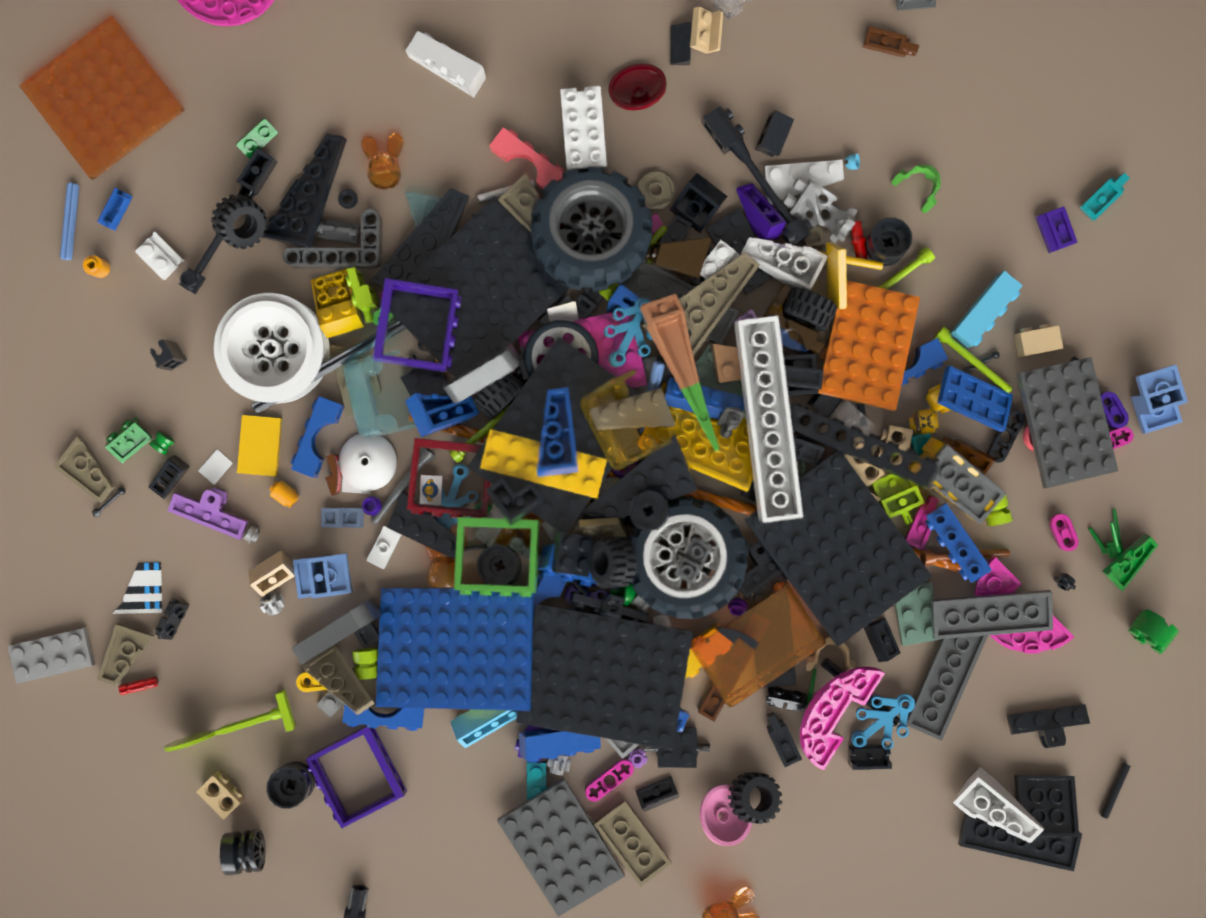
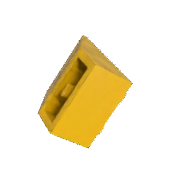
[311,269,364,338]

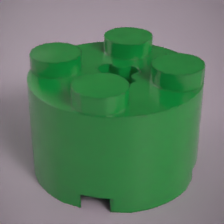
[1128,609,1179,654]

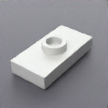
[366,526,402,570]

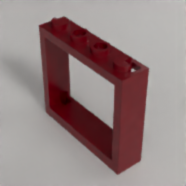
[407,438,490,518]

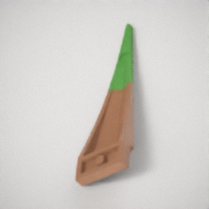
[640,294,719,451]

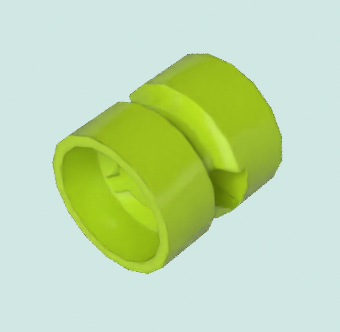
[985,495,1013,526]
[352,648,378,680]

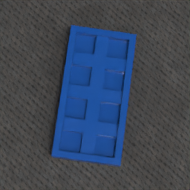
[937,366,1013,432]

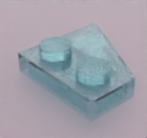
[405,192,442,228]

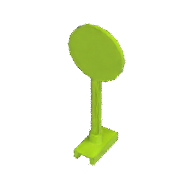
[164,690,296,752]

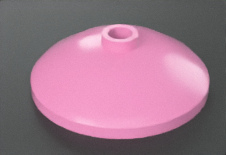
[700,785,752,846]

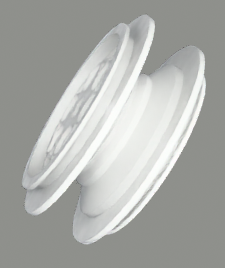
[214,293,330,404]

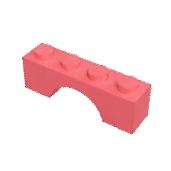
[489,127,565,189]

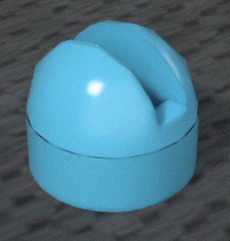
[845,153,860,170]

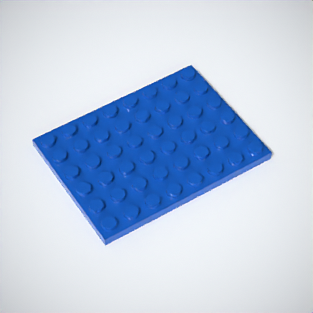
[376,588,534,711]

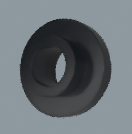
[338,189,358,209]

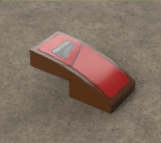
[325,454,341,496]

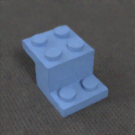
[1131,365,1188,434]
[293,553,353,599]

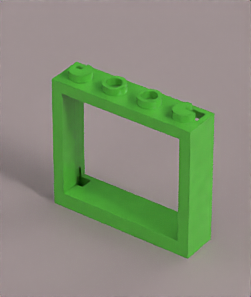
[454,517,540,597]

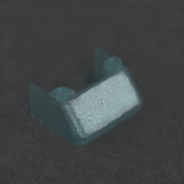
[343,349,416,438]

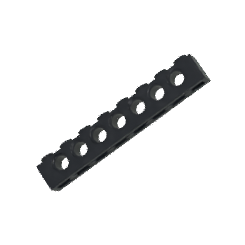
[789,403,940,490]

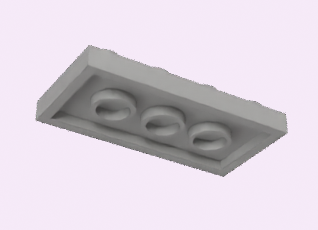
[7,627,95,684]

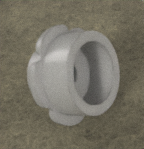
[243,525,261,544]

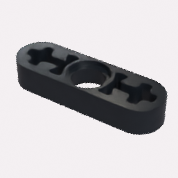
[987,411,1024,463]

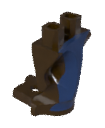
[762,284,825,355]

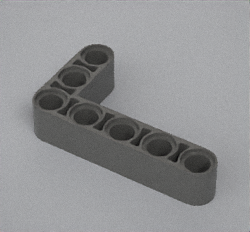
[283,209,382,269]
[291,598,382,665]

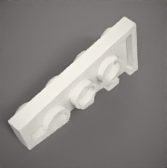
[764,160,844,205]

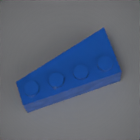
[537,388,578,477]

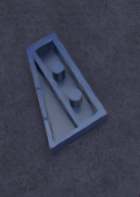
[405,393,479,437]

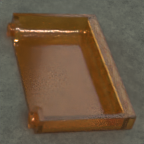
[690,581,826,707]

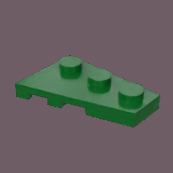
[1102,533,1158,591]

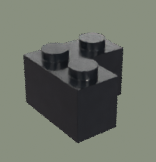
[486,478,543,526]

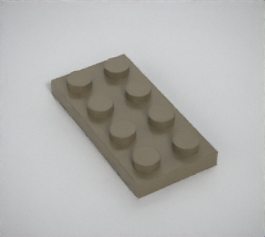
[594,799,672,887]

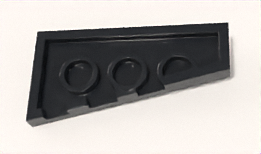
[387,492,457,559]

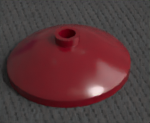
[608,63,667,111]

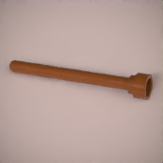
[919,549,1010,566]

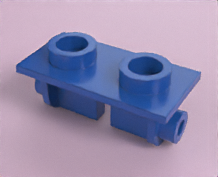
[97,188,133,231]

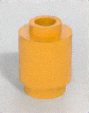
[83,255,110,278]
[269,480,300,508]

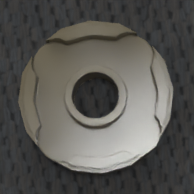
[637,171,675,211]

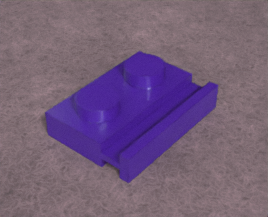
[1035,206,1078,253]

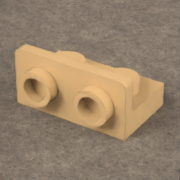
[690,6,724,54]

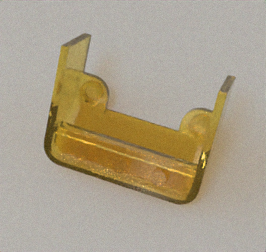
[580,370,672,470]

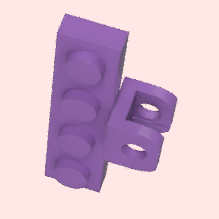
[168,487,249,540]

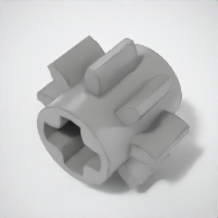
[259,591,285,616]
[547,755,571,775]

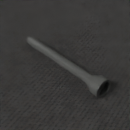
[371,447,436,524]

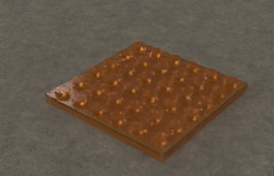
[19,16,185,180]

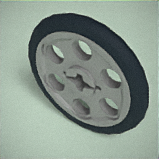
[524,320,599,376]

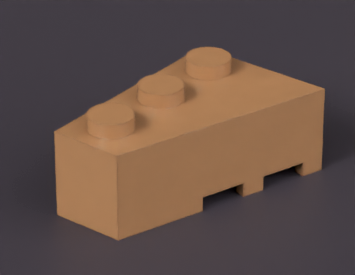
[710,344,741,384]

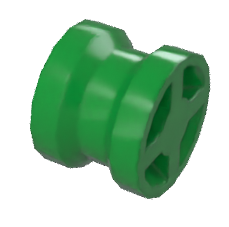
[149,431,175,455]

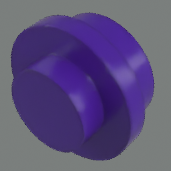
[362,496,382,516]
[728,598,748,616]

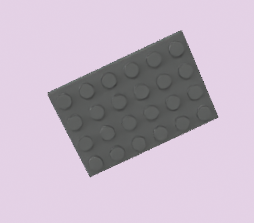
[1017,357,1118,488]
[497,778,625,917]

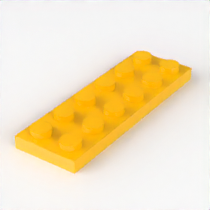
[480,429,607,498]

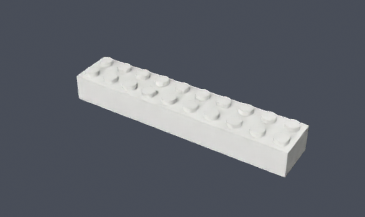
[734,316,803,522]

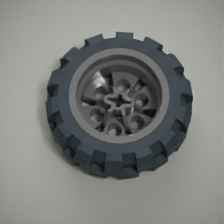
[530,166,653,291]

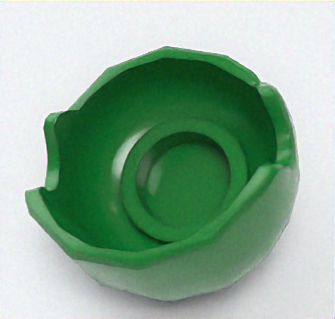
[609,582,636,607]

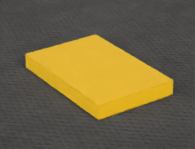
[826,242,847,309]
[237,415,282,476]

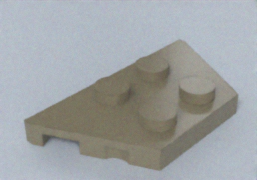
[330,345,382,418]
[567,518,629,546]

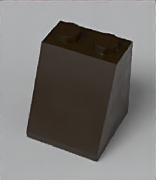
[645,238,711,278]

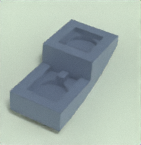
[321,508,364,528]

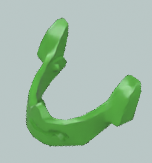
[891,165,941,213]

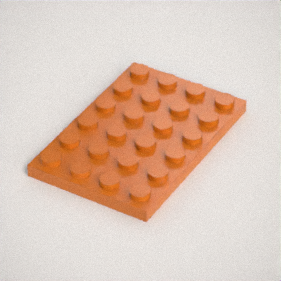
[818,280,920,411]

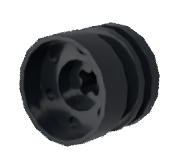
[865,218,912,266]
[477,545,522,586]
[266,761,316,809]
[220,829,266,876]

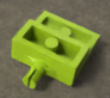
[346,267,380,323]
[871,474,924,525]

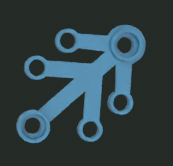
[604,298,653,367]
[430,464,478,530]
[851,694,915,750]

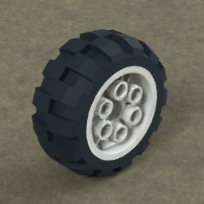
[628,497,747,619]

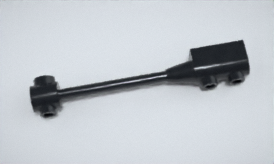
[702,106,812,245]
[179,148,278,294]

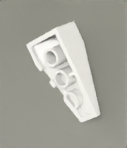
[740,237,828,290]
[953,767,1044,843]

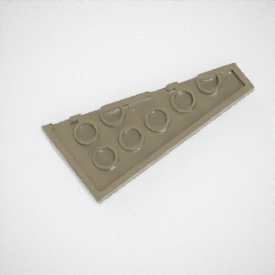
[642,253,760,356]

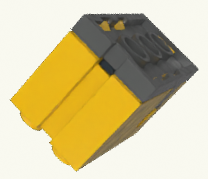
[911,437,1006,524]

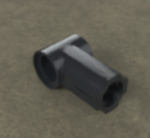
[343,884,369,918]

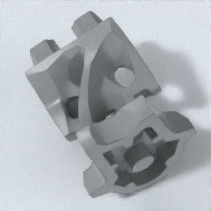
[783,177,858,243]

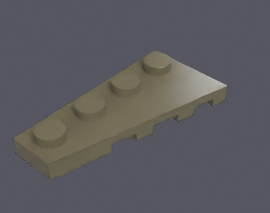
[590,388,675,430]
[301,644,374,715]

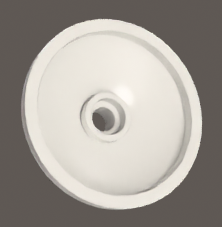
[339,433,397,491]

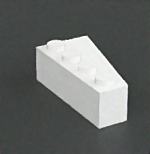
[405,31,486,98]

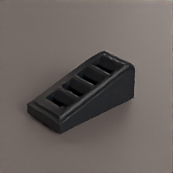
[148,455,190,499]

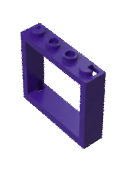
[373,278,461,372]
[306,726,407,829]

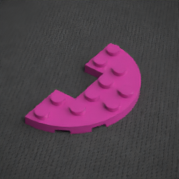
[178,0,275,26]
[974,555,1074,654]
[800,667,885,770]

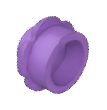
[628,749,647,768]

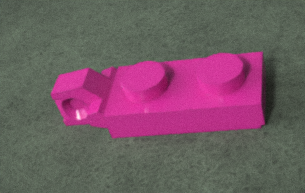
[905,495,939,550]

